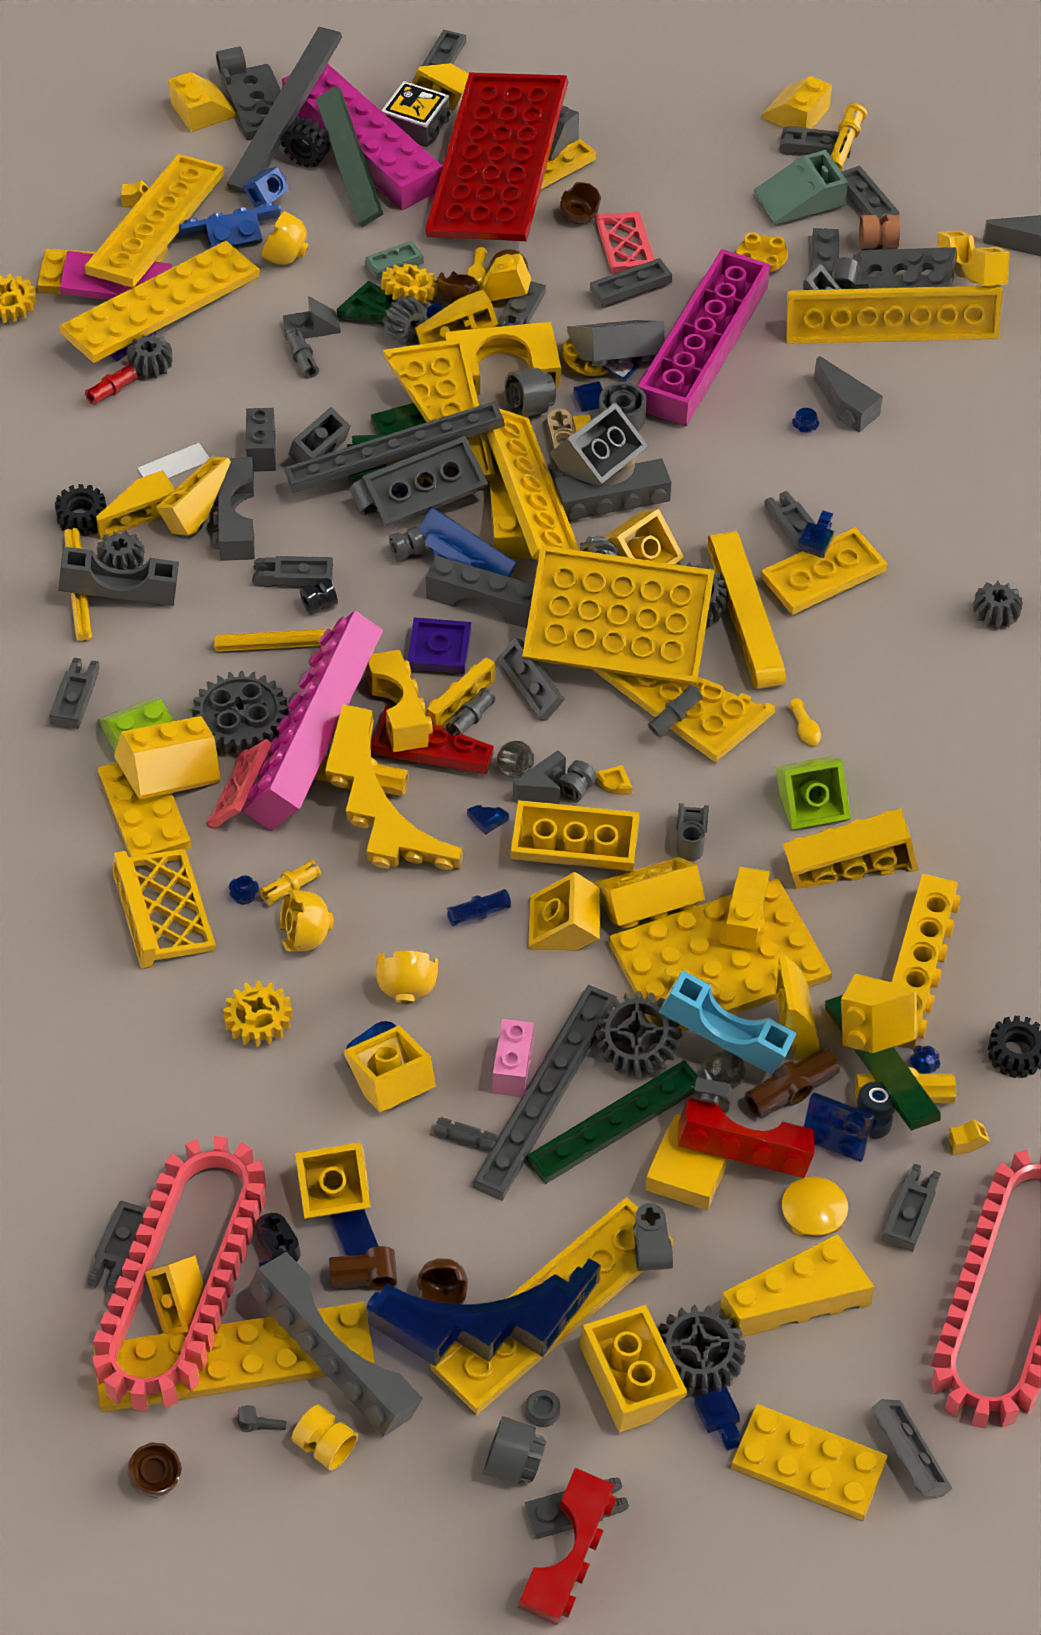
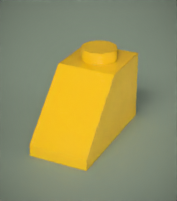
[412,63,469,110]
[479,253,531,301]
[145,1255,205,1335]

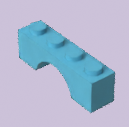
[659,970,796,1075]

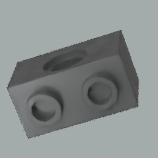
[288,407,351,463]
[246,408,276,472]

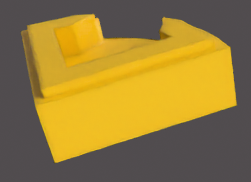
[596,765,633,795]

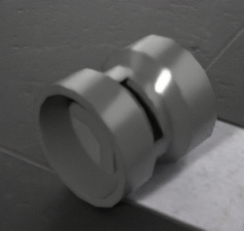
[389,526,426,562]
[556,760,597,802]

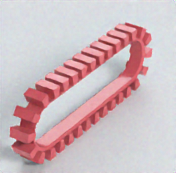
[92,1136,266,1411]
[931,1149,1041,1428]

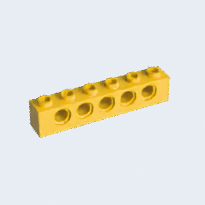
[892,873,962,1050]

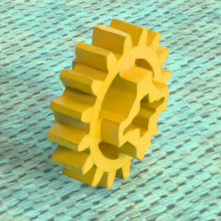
[381,264,438,303]
[0,274,37,323]
[223,980,293,1047]

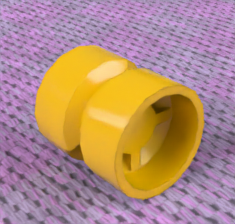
[291,1404,358,1471]

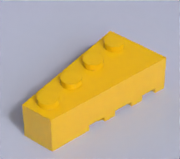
[720,1234,875,1337]

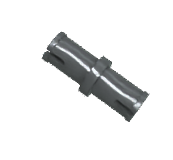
[285,328,319,378]
[647,684,703,738]
[446,688,496,736]

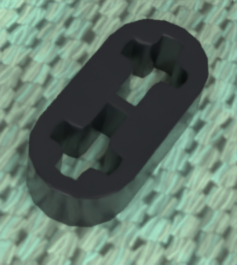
[256,1213,301,1262]

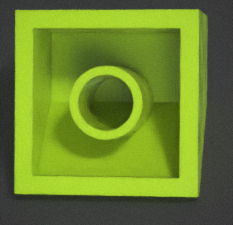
[98,697,174,751]
[775,756,851,830]

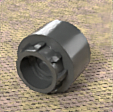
[504,368,556,417]
[599,382,647,432]
[483,1416,546,1486]

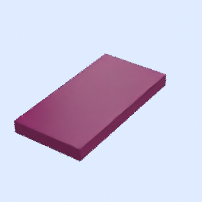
[60,251,172,300]

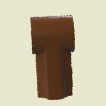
[329,1246,397,1291]

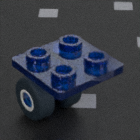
[804,1082,896,1162]

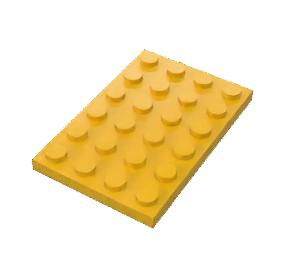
[522,545,715,685]
[609,878,832,1032]

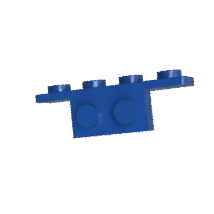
[178,203,281,248]
[419,508,517,577]

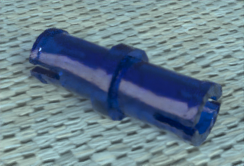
[447,889,511,926]

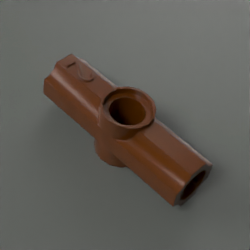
[745,1048,840,1118]

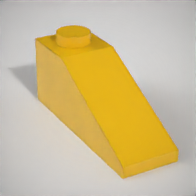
[415,290,498,344]
[156,456,231,536]
[96,470,175,539]
[724,866,770,950]

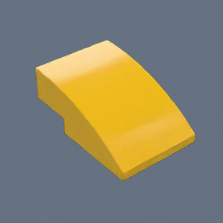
[774,955,820,1061]
[645,1114,729,1211]

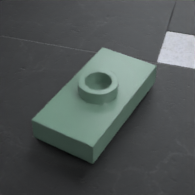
[365,241,424,280]

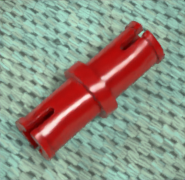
[85,364,137,405]

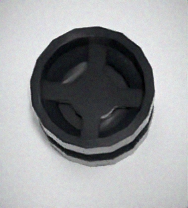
[300,578,338,615]

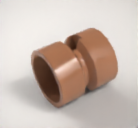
[859,215,900,249]

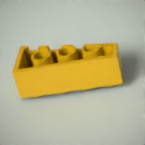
[783,808,919,889]

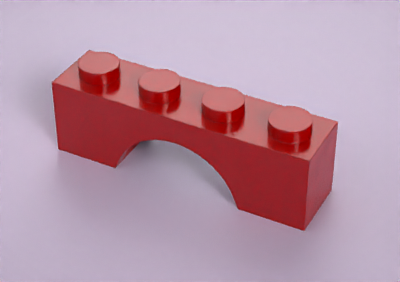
[678,1097,815,1178]
[517,1467,617,1625]

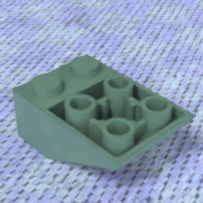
[754,150,848,225]

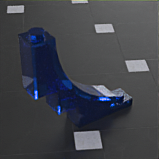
[366,1258,601,1367]

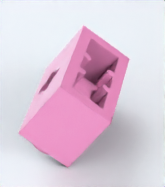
[493,1019,534,1097]

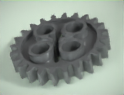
[192,671,289,754]

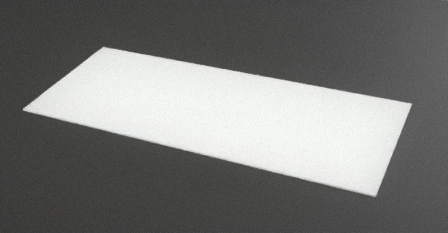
[137,443,209,478]

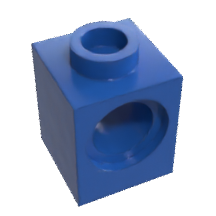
[242,167,290,208]

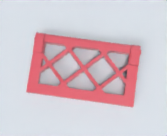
[594,211,655,274]
[206,739,272,829]

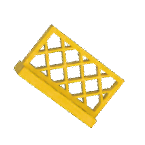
[112,849,216,969]

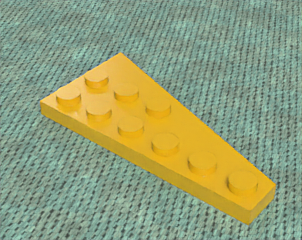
[383,338,495,481]
[593,670,776,763]

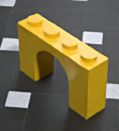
[445,322,561,395]

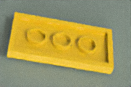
[761,527,888,615]
[97,762,192,857]
[731,1404,888,1521]

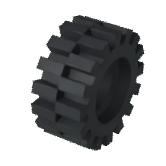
[281,117,331,168]
[55,484,106,536]
[987,1015,1041,1078]

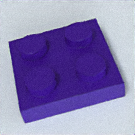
[407,617,471,674]

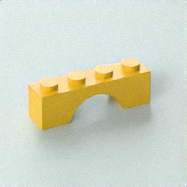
[937,230,1010,287]
[366,650,433,752]

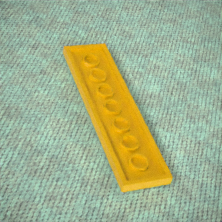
[85,153,225,288]
[60,241,260,363]
[786,285,1003,344]
[482,403,580,561]
[430,1197,673,1415]
[93,1301,375,1413]

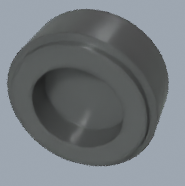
[526,1390,560,1427]

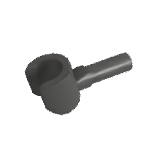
[237,1405,287,1432]

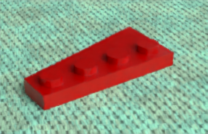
[371,706,494,774]

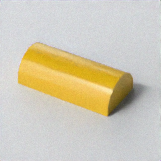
[511,800,640,872]

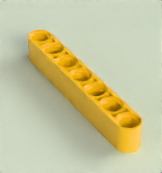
[707,530,786,689]

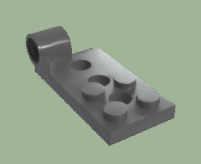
[216,46,281,140]
[831,247,957,289]
[349,436,488,527]

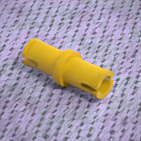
[260,859,321,906]

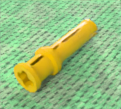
[831,103,867,171]

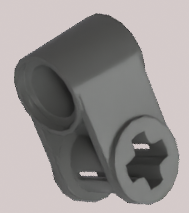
[676,803,709,861]
[633,1203,673,1271]

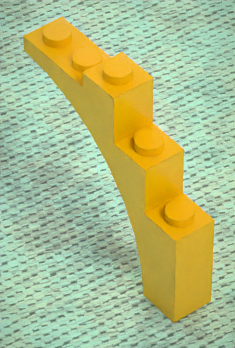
[325,704,463,870]

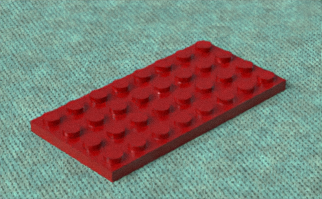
[425,72,568,241]

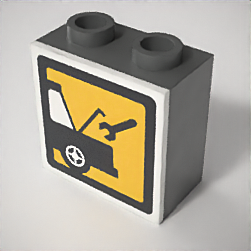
[382,81,451,147]

